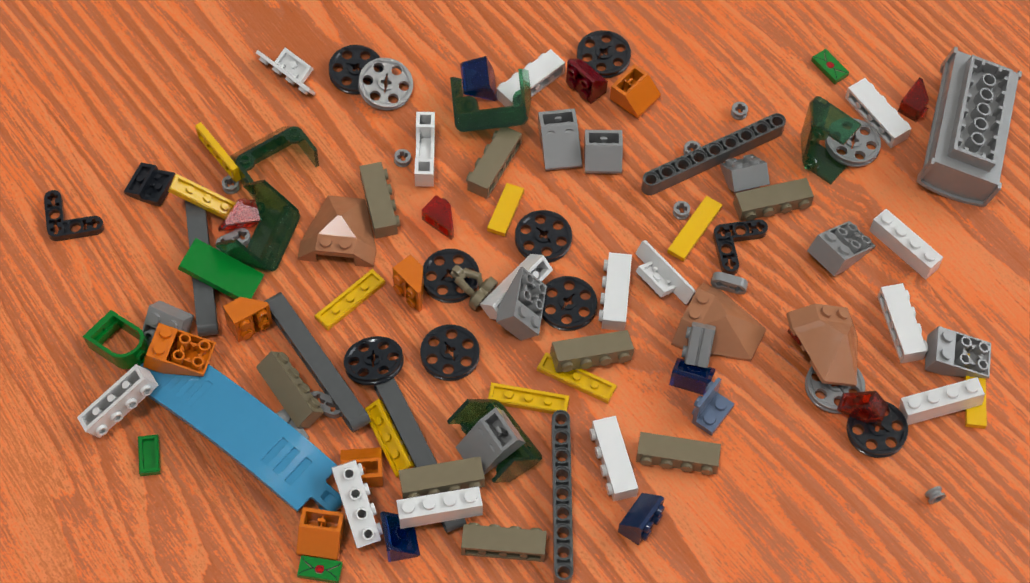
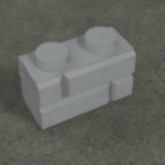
[681,322,716,368]

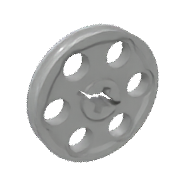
[358,58,413,111]
[825,118,881,167]
[805,366,865,414]

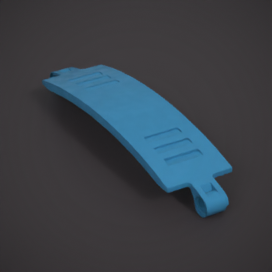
[139,363,343,512]

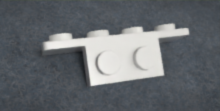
[256,48,316,95]
[635,240,696,305]

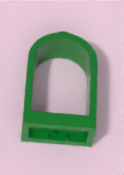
[83,310,150,369]

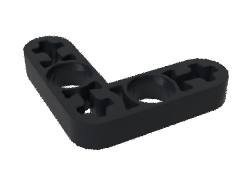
[44,190,104,241]
[713,219,768,275]

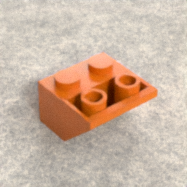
[610,64,661,119]
[392,254,424,312]
[223,297,273,342]
[340,447,384,487]
[296,507,346,561]

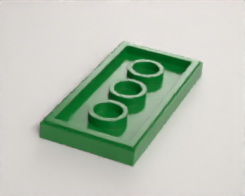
[178,238,265,299]

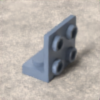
[692,377,734,436]

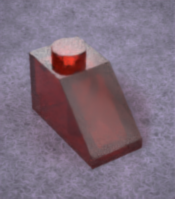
[897,77,929,122]
[422,195,454,240]
[218,198,261,232]
[837,391,888,422]

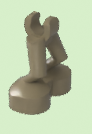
[450,265,498,311]

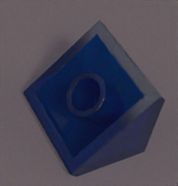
[460,56,497,101]
[669,358,715,395]
[380,511,420,562]

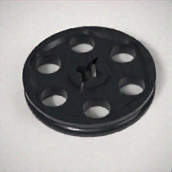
[577,30,631,78]
[329,45,383,95]
[515,210,572,263]
[423,249,479,303]
[542,276,597,331]
[420,325,479,381]
[344,336,404,386]
[846,400,908,458]

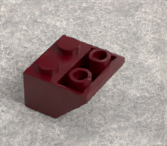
[566,59,608,104]

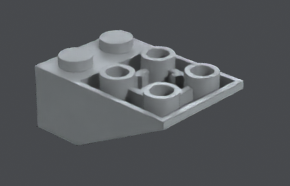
[538,108,582,171]
[807,221,876,276]
[496,267,547,341]
[925,326,991,378]
[455,407,526,475]

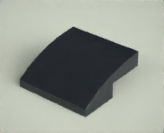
[124,163,175,207]

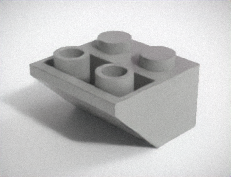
[584,130,623,174]
[720,154,770,192]
[139,301,194,344]

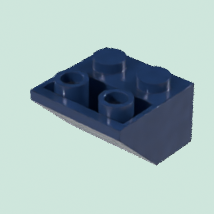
[618,493,665,545]

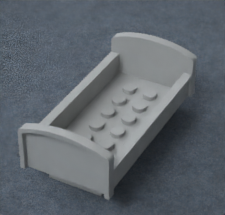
[917,47,1022,207]

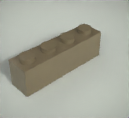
[466,125,522,199]
[359,162,400,239]
[733,178,814,221]
[550,330,634,372]
[256,351,324,428]
[636,432,721,475]
[399,456,485,499]
[461,523,547,562]

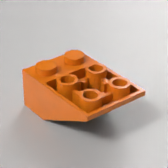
[143,323,216,377]

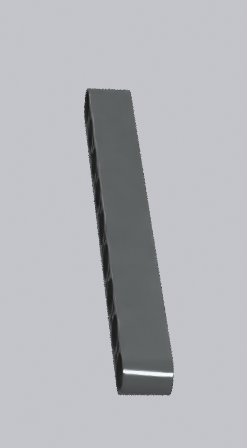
[641,113,786,195]
[185,200,219,337]
[265,292,371,433]
[373,378,466,533]
[551,410,573,583]

